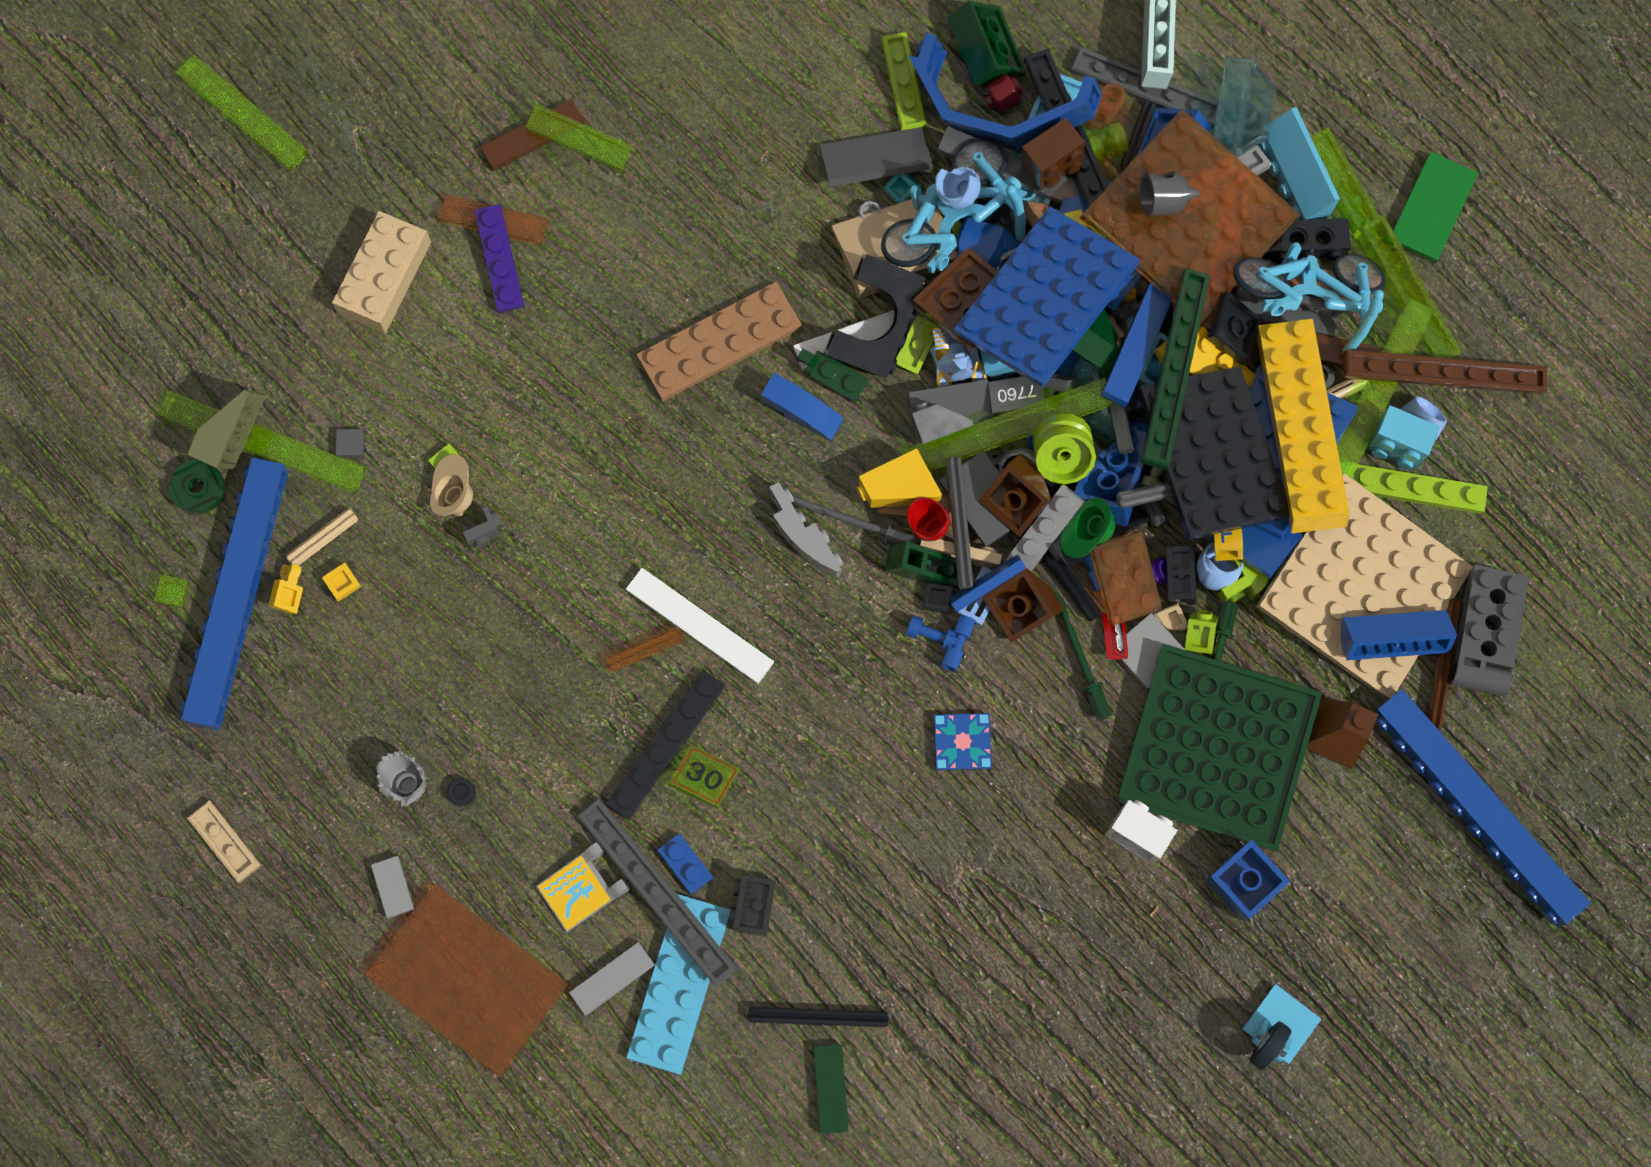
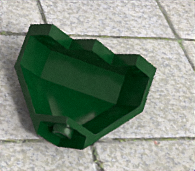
[1072,309,1123,382]

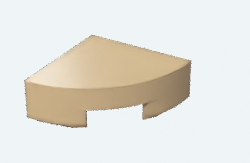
[1153,603,1188,632]

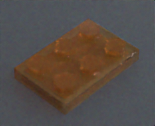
[1091,531,1163,626]

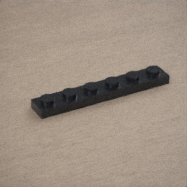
[606,670,726,821]

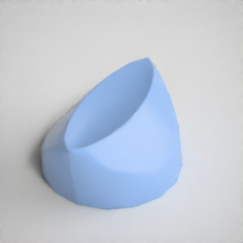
[1400,396,1447,440]

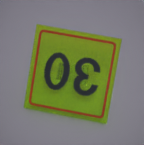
[668,745,740,809]

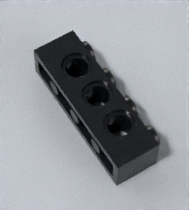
[1240,218,1351,263]

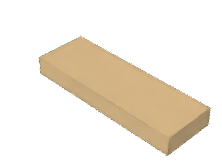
[187,800,262,883]

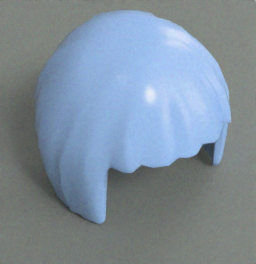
[935,167,981,210]
[1196,543,1244,591]

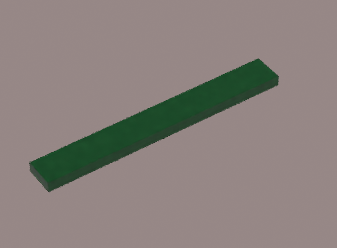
[1140,268,1211,470]

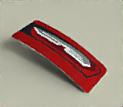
[1102,613,1128,660]

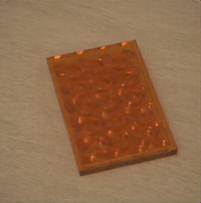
[364,884,569,1077]

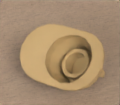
[430,454,473,516]

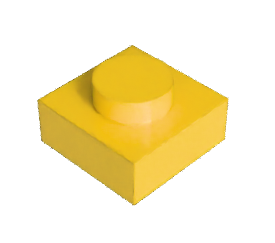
[322,563,361,602]

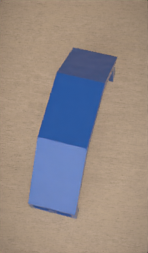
[909,33,1102,152]

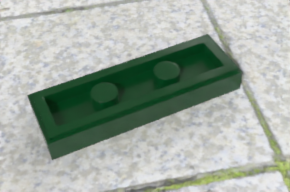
[814,1044,849,1134]

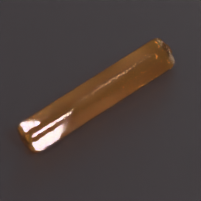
[606,627,684,671]

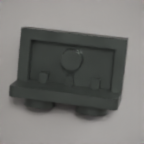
[728,873,776,937]

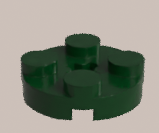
[168,459,225,515]

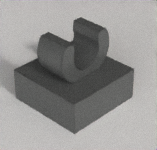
[1044,373,1080,403]

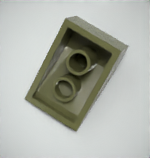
[187,390,266,469]

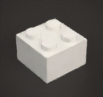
[1104,800,1177,865]

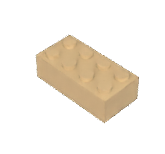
[332,211,431,334]

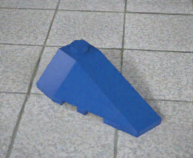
[955,217,1020,269]
[1074,420,1148,526]

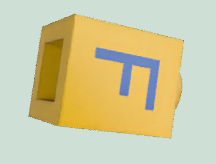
[1214,529,1243,561]

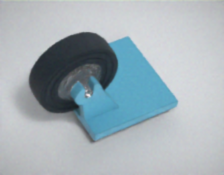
[1242,984,1321,1070]

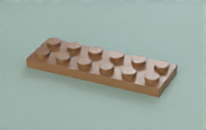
[637,281,802,402]

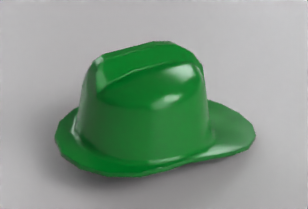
[1060,498,1115,558]

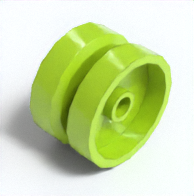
[1033,413,1096,484]

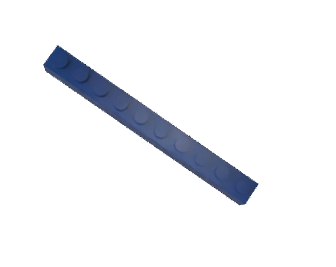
[180,458,289,731]
[1374,689,1591,927]

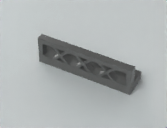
[1232,283,1343,337]

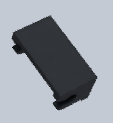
[1167,545,1198,605]

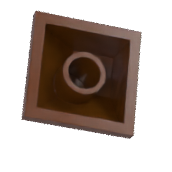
[979,454,1051,537]
[982,568,1064,643]
[1306,697,1378,769]

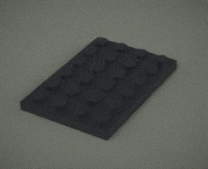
[1138,366,1289,540]

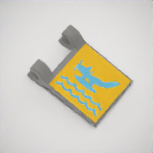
[536,842,631,933]

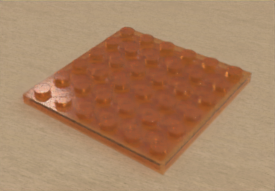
[1080,108,1300,324]

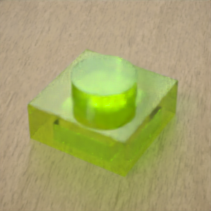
[154,575,190,609]

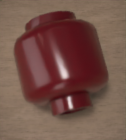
[983,74,1024,113]

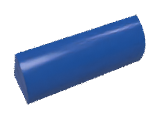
[1341,610,1457,661]

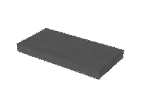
[820,127,933,187]

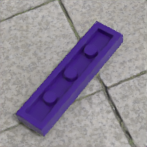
[475,204,525,313]

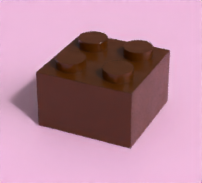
[1021,118,1085,192]

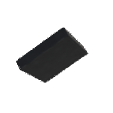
[1208,291,1262,366]

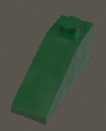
[885,541,974,589]

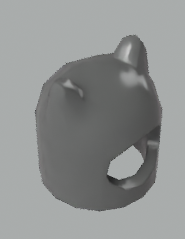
[1139,171,1200,217]

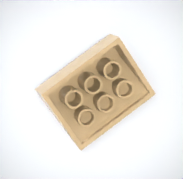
[831,194,958,299]

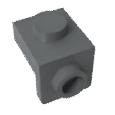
[463,505,502,548]

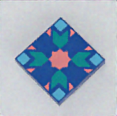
[934,713,992,771]

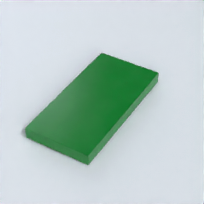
[1388,151,1478,264]

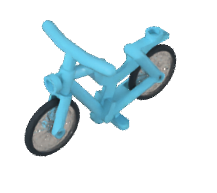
[881,139,1026,273]
[1233,243,1386,354]

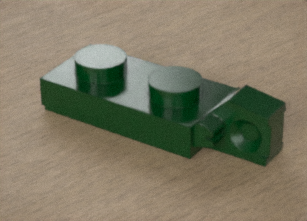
[796,348,869,403]

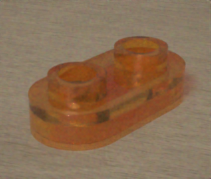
[1086,83,1126,132]

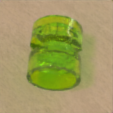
[1085,121,1128,162]

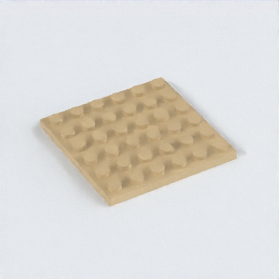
[1256,473,1473,700]

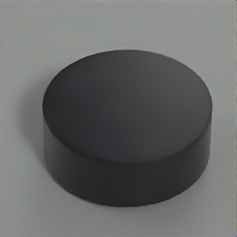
[447,778,476,807]

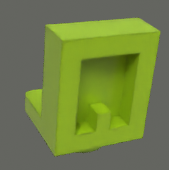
[1185,610,1219,654]

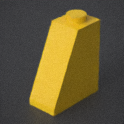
[856,449,942,508]

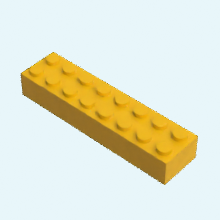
[1257,319,1350,534]

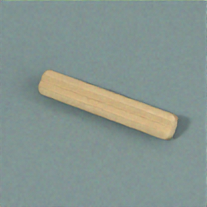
[286,508,358,566]

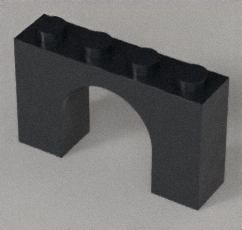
[824,254,927,378]

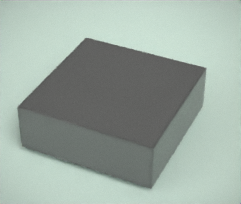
[336,429,365,458]

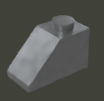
[909,401,974,444]

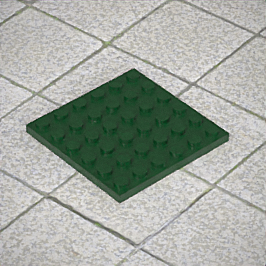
[1116,644,1322,852]

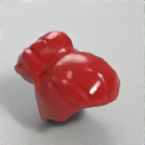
[906,497,950,542]

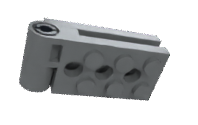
[1450,564,1529,697]

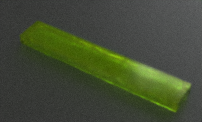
[176,54,309,171]

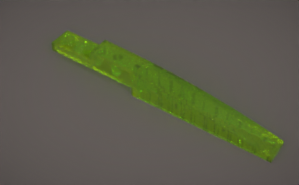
[1310,127,1462,358]

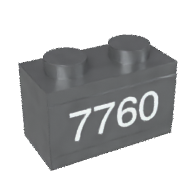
[988,377,1048,422]

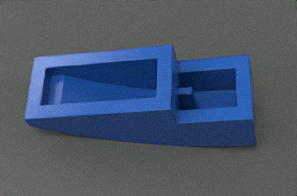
[761,373,844,442]

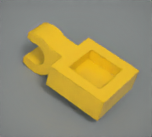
[268,564,303,614]

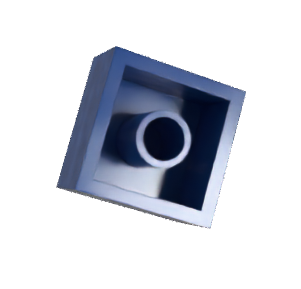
[1206,840,1290,922]

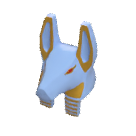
[929,327,987,387]

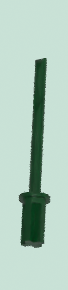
[1054,591,1112,721]
[1213,601,1239,661]

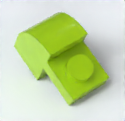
[1217,560,1268,604]

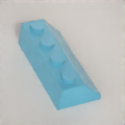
[1257,107,1340,220]

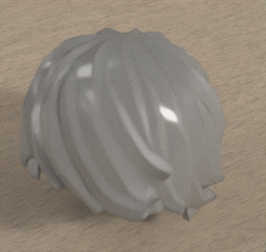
[376,751,427,806]

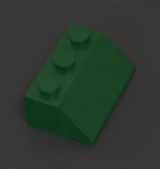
[947,1,1028,86]

